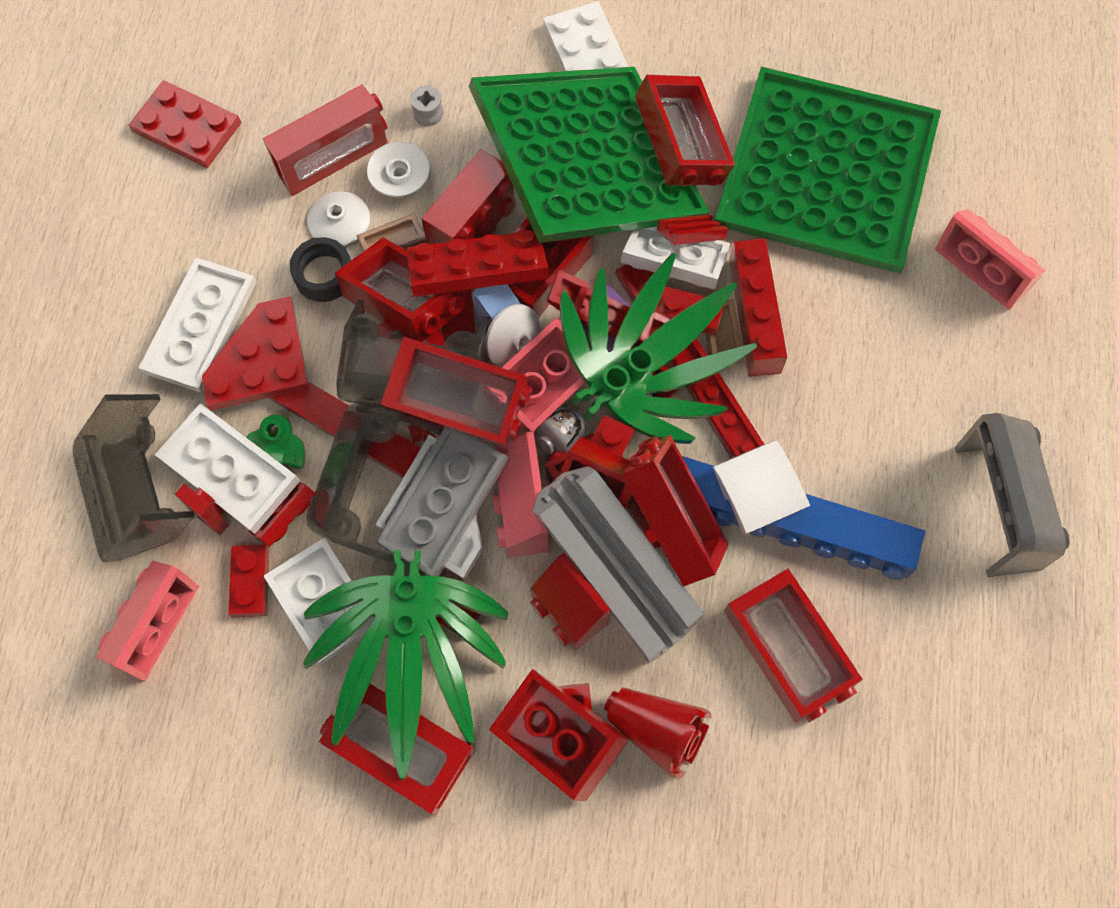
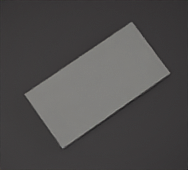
[376,428,509,576]

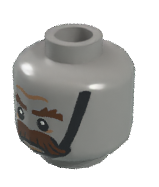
[536,408,586,455]

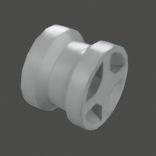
[411,86,444,126]

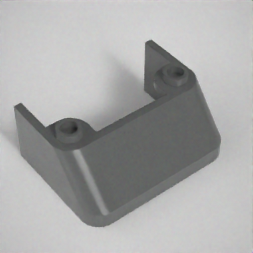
[955,413,1070,577]

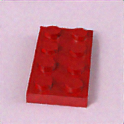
[407,230,549,297]

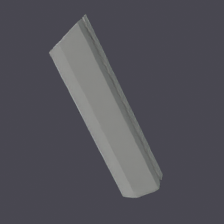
[532,466,704,663]

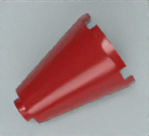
[604,687,712,780]

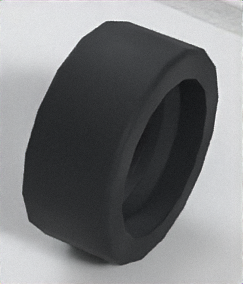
[290,237,351,302]

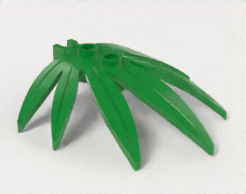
[560,253,757,444]
[303,550,508,781]

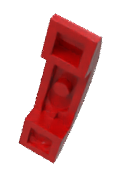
[547,270,671,347]

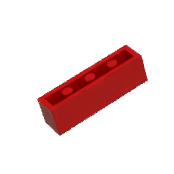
[729,238,788,377]

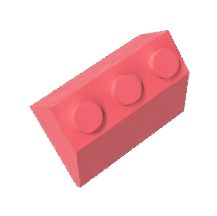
[935,209,1046,310]
[483,317,590,432]
[493,431,549,558]
[96,560,199,681]

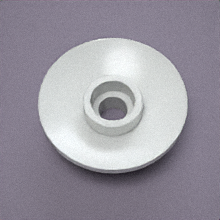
[367,142,430,198]
[307,191,370,247]
[485,304,540,368]

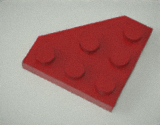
[202,296,309,411]

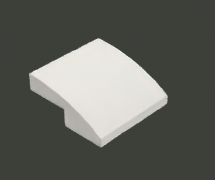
[712,440,810,534]

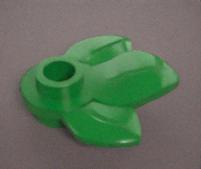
[246,414,305,469]

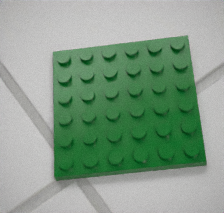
[468,66,709,243]
[715,66,941,274]

